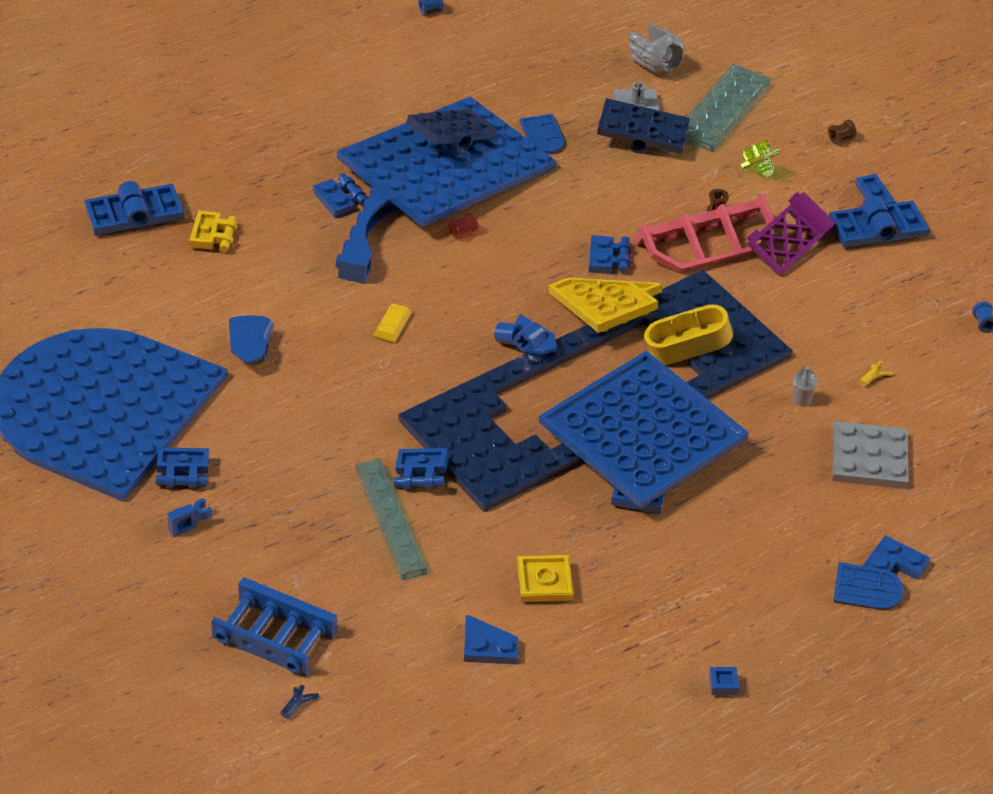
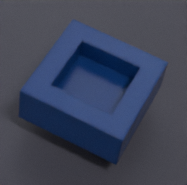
[709,667,739,695]

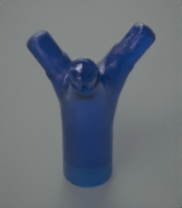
[280,685,319,719]

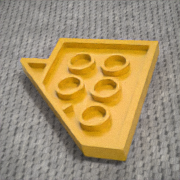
[548,278,662,333]

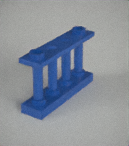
[211,577,337,677]

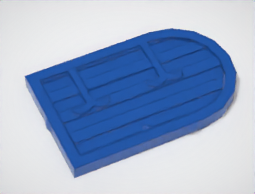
[519,114,564,154]
[833,562,904,610]

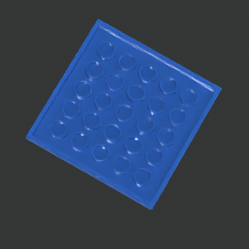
[539,351,749,509]

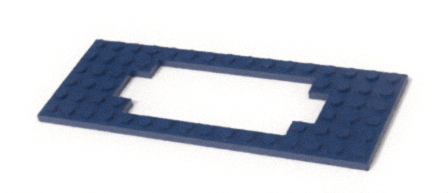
[398,270,793,512]

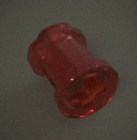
[448,212,478,239]

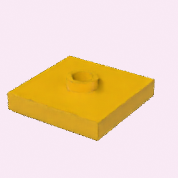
[517,555,574,602]

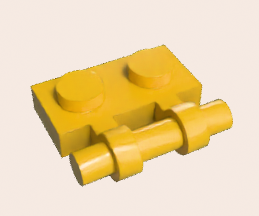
[189,210,237,253]

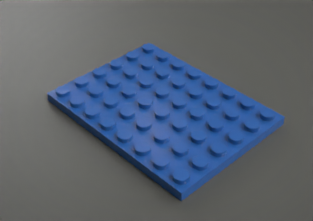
[337,96,557,227]

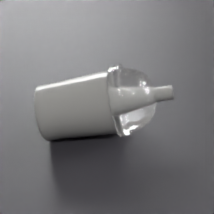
[792,366,818,407]

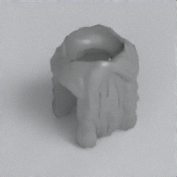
[629,23,685,74]

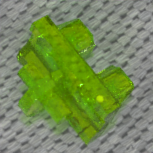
[741,139,781,178]

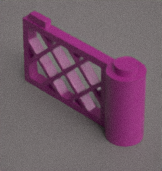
[747,192,836,276]

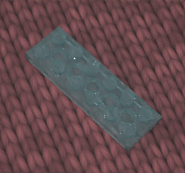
[685,64,771,152]

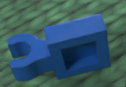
[167,498,212,537]

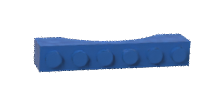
[335,187,399,284]

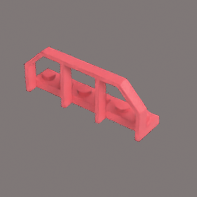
[633,194,774,273]

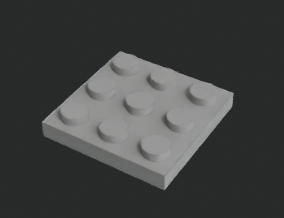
[832,421,909,489]

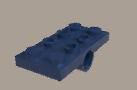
[597,98,690,154]
[406,108,497,153]

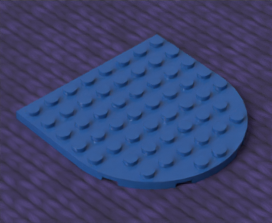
[0,328,228,502]

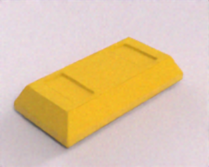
[373,303,412,343]

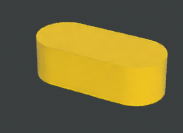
[644,305,733,365]

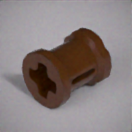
[828,119,857,144]
[707,189,729,212]

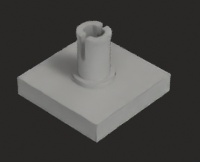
[613,82,660,111]

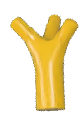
[858,360,893,387]

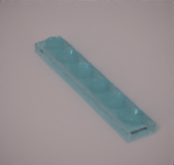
[356,459,427,580]

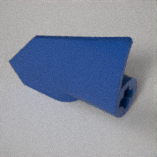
[494,314,557,355]
[229,315,274,364]

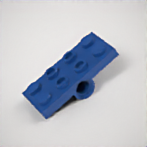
[84,181,185,236]
[829,196,929,248]

